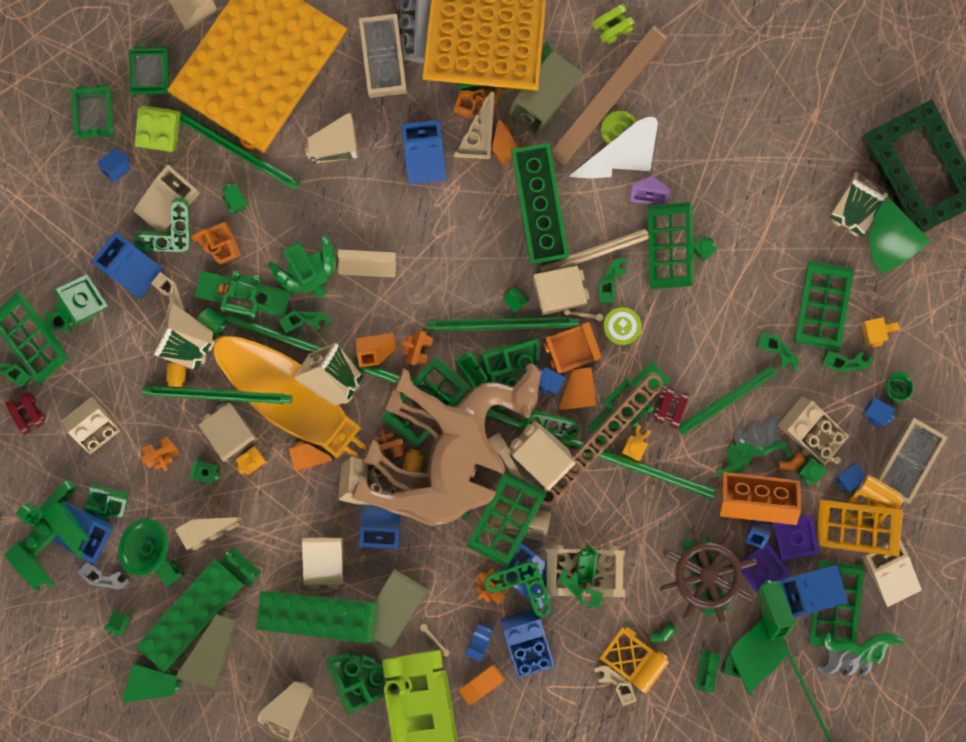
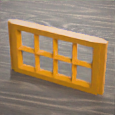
[817,499,903,556]

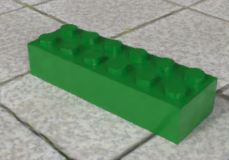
[510,143,569,264]
[136,558,245,673]
[256,590,378,643]

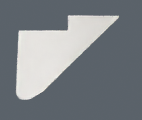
[570,117,658,178]

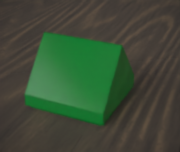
[503,286,529,313]

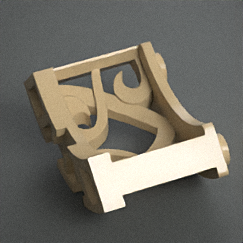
[545,545,625,597]

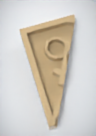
[454,92,495,159]

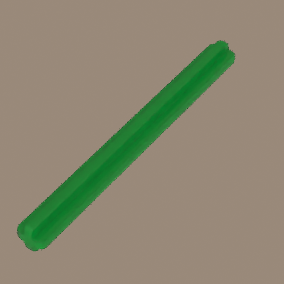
[678,366,777,435]

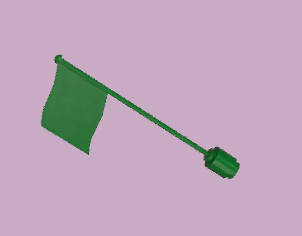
[729,616,837,742]

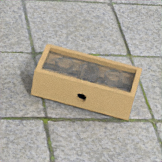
[359,14,407,98]
[875,418,948,504]

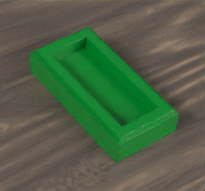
[283,242,318,285]

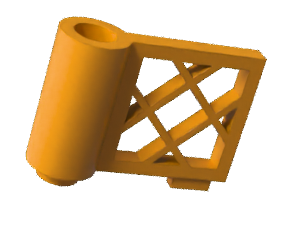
[839,474,904,534]
[600,627,669,694]

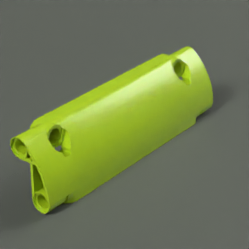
[382,650,458,742]

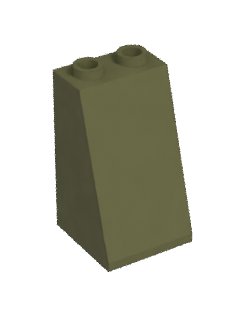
[507,51,583,137]
[374,568,428,649]
[176,610,239,689]

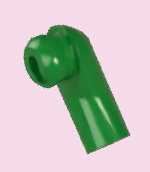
[650,621,676,643]

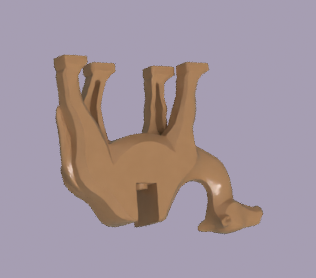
[351,363,541,526]

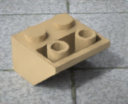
[61,397,120,455]

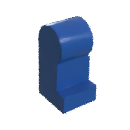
[465,622,494,662]

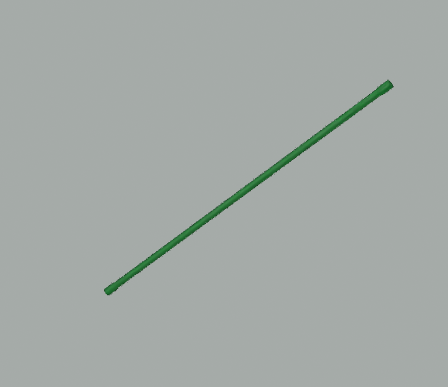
[226,313,716,500]

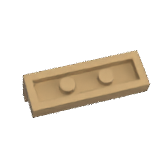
[338,250,397,278]
[489,500,551,542]

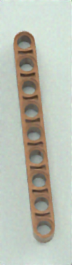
[551,25,669,166]
[541,372,663,506]

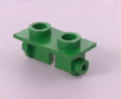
[455,351,490,389]
[576,543,598,585]
[221,547,262,587]
[695,651,720,693]

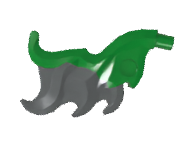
[716,416,791,477]
[817,632,904,677]

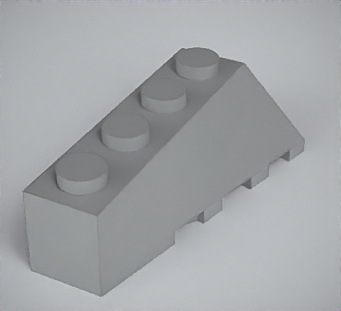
[395,0,431,63]

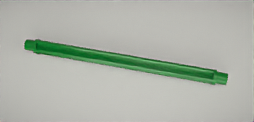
[168,106,301,191]
[426,317,579,332]
[142,385,293,405]

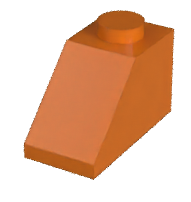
[289,441,333,471]

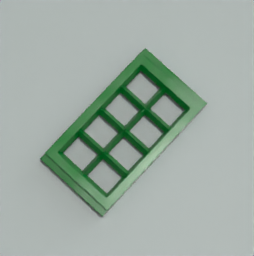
[648,202,694,289]
[794,261,854,351]
[0,291,69,385]
[381,356,471,449]
[466,471,547,568]
[809,560,865,647]

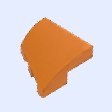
[453,88,502,120]
[191,221,242,264]
[559,367,596,410]

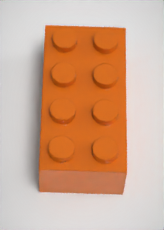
[720,472,801,525]

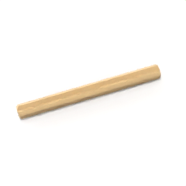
[540,229,649,273]

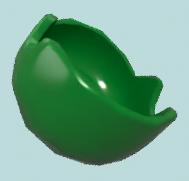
[884,372,913,402]

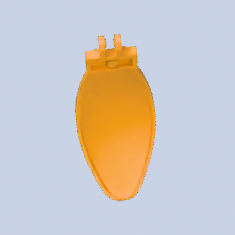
[213,336,367,459]

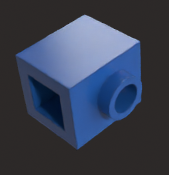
[98,148,130,183]
[538,367,565,396]
[862,398,895,427]
[835,463,866,493]
[745,520,772,549]

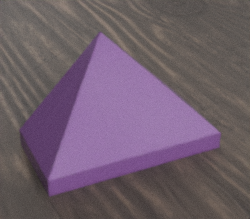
[630,176,670,205]

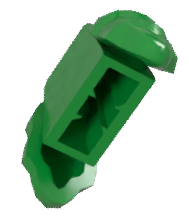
[268,234,336,299]

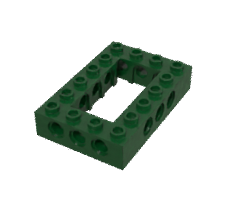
[860,99,966,233]

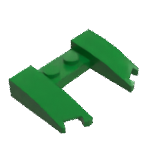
[4,502,90,591]

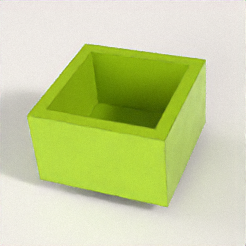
[135,105,181,152]

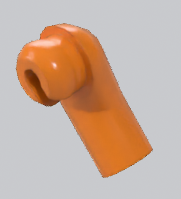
[778,452,806,472]

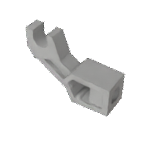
[78,561,131,590]

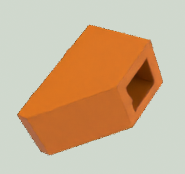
[492,120,522,167]
[356,333,396,367]

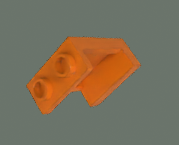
[543,322,602,374]

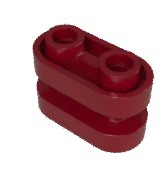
[653,386,690,430]
[5,391,46,436]

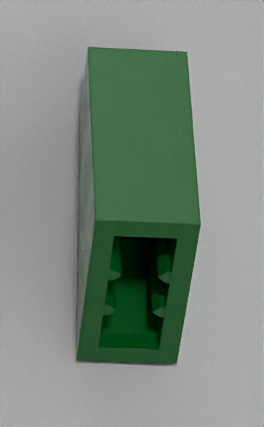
[757,580,796,641]
[122,662,182,703]

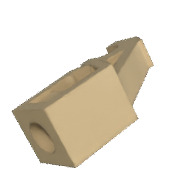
[151,272,185,313]
[488,433,523,479]
[594,665,637,706]

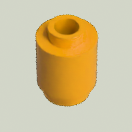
[166,361,186,387]
[402,449,424,472]

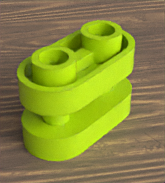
[592,4,636,45]

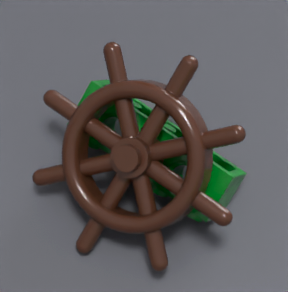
[660,526,757,624]

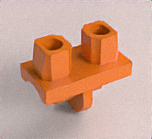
[399,330,433,365]
[374,429,404,458]
[141,437,180,471]
[474,568,510,604]

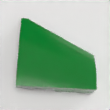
[84,484,129,520]

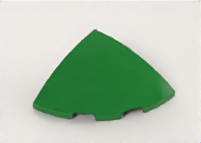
[868,196,931,274]
[478,338,540,410]
[326,654,399,716]

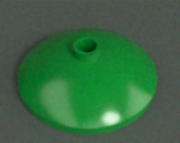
[118,518,168,576]

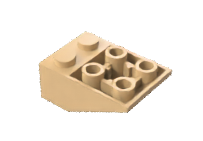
[133,165,200,232]
[778,396,849,465]
[338,457,402,505]
[175,517,242,551]
[861,540,921,607]

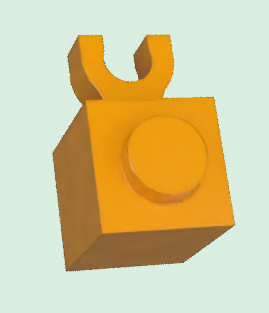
[861,317,900,347]
[621,425,651,462]
[235,446,267,476]

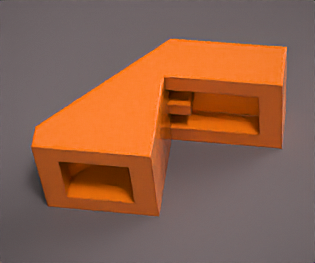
[458,664,505,706]

